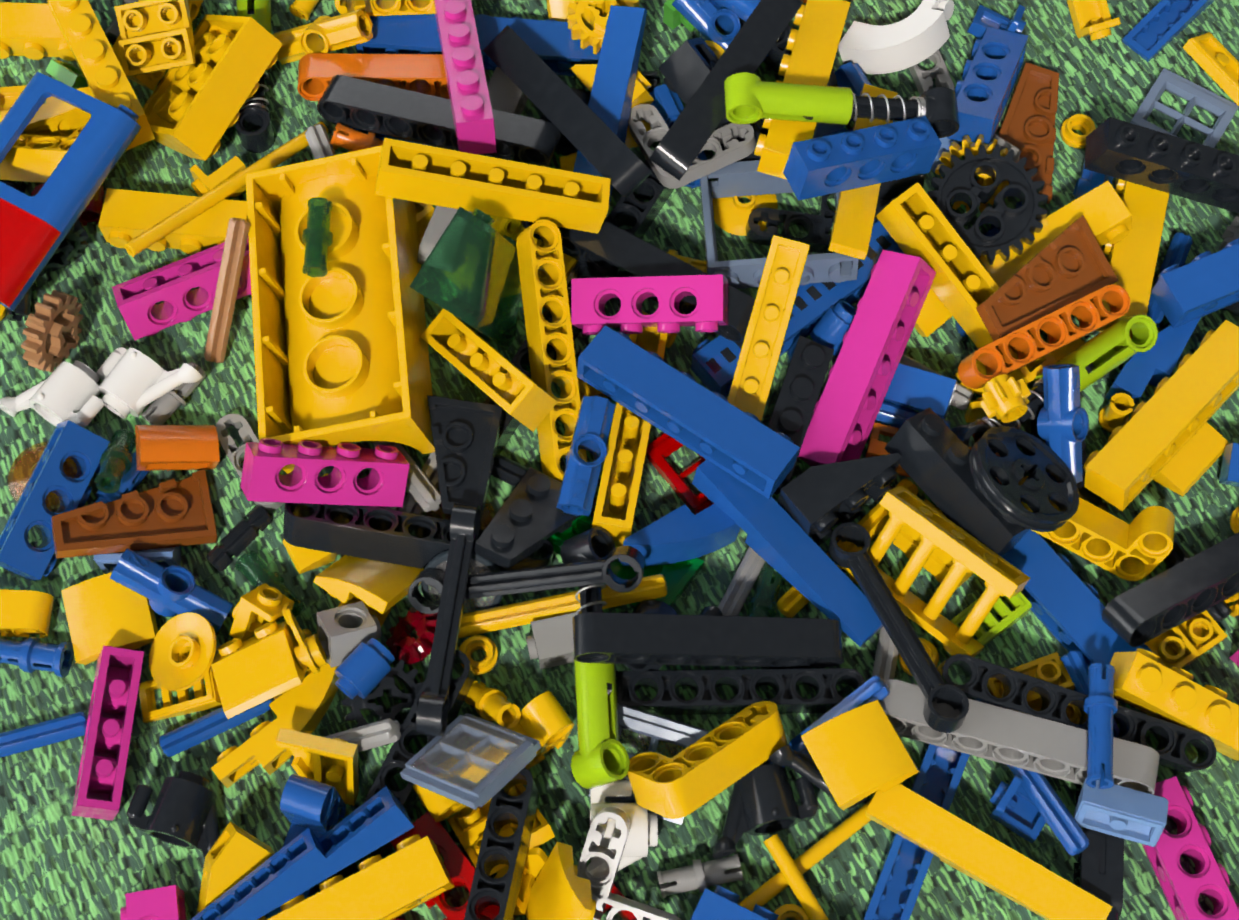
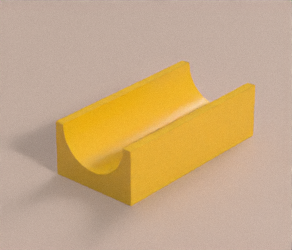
[245,145,435,474]

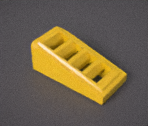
[138,667,222,723]

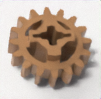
[21,290,83,372]

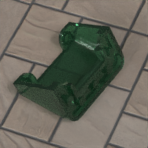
[409,207,521,350]

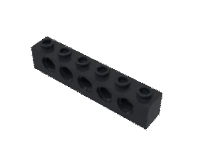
[1084,117,1239,213]

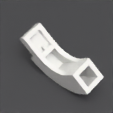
[838,0,954,75]

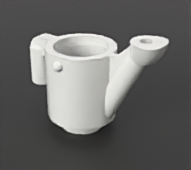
[96,347,203,419]
[0,360,104,428]
[587,780,658,878]

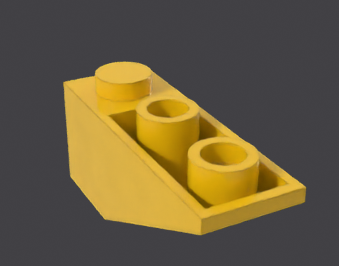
[196,821,275,915]

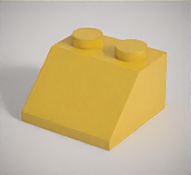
[211,621,308,719]

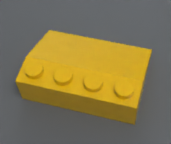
[143,14,283,161]

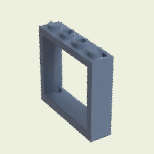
[699,160,859,289]

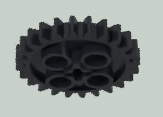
[927,145,1048,265]

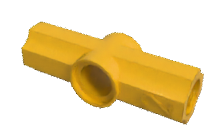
[272,9,373,65]

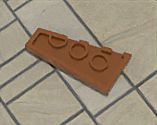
[998,62,1059,204]
[976,215,1119,341]
[51,469,217,559]

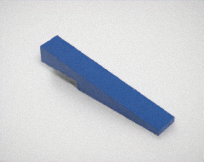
[1122,0,1215,62]
[573,5,647,218]
[692,460,883,647]
[863,744,969,920]
[190,786,415,920]

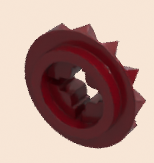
[386,607,438,664]

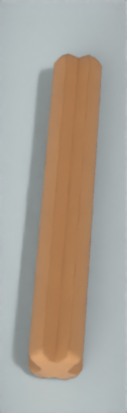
[204,218,250,363]

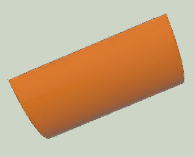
[135,425,220,471]

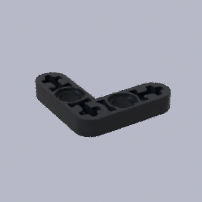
[745,193,836,253]

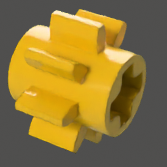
[980,374,1031,423]

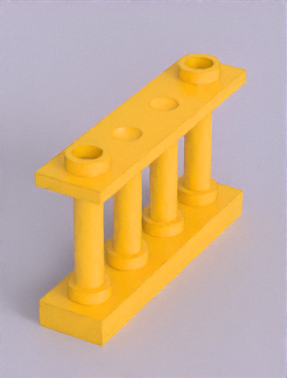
[840,485,1030,657]

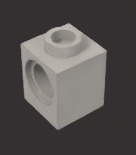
[317,601,381,668]
[526,612,576,670]

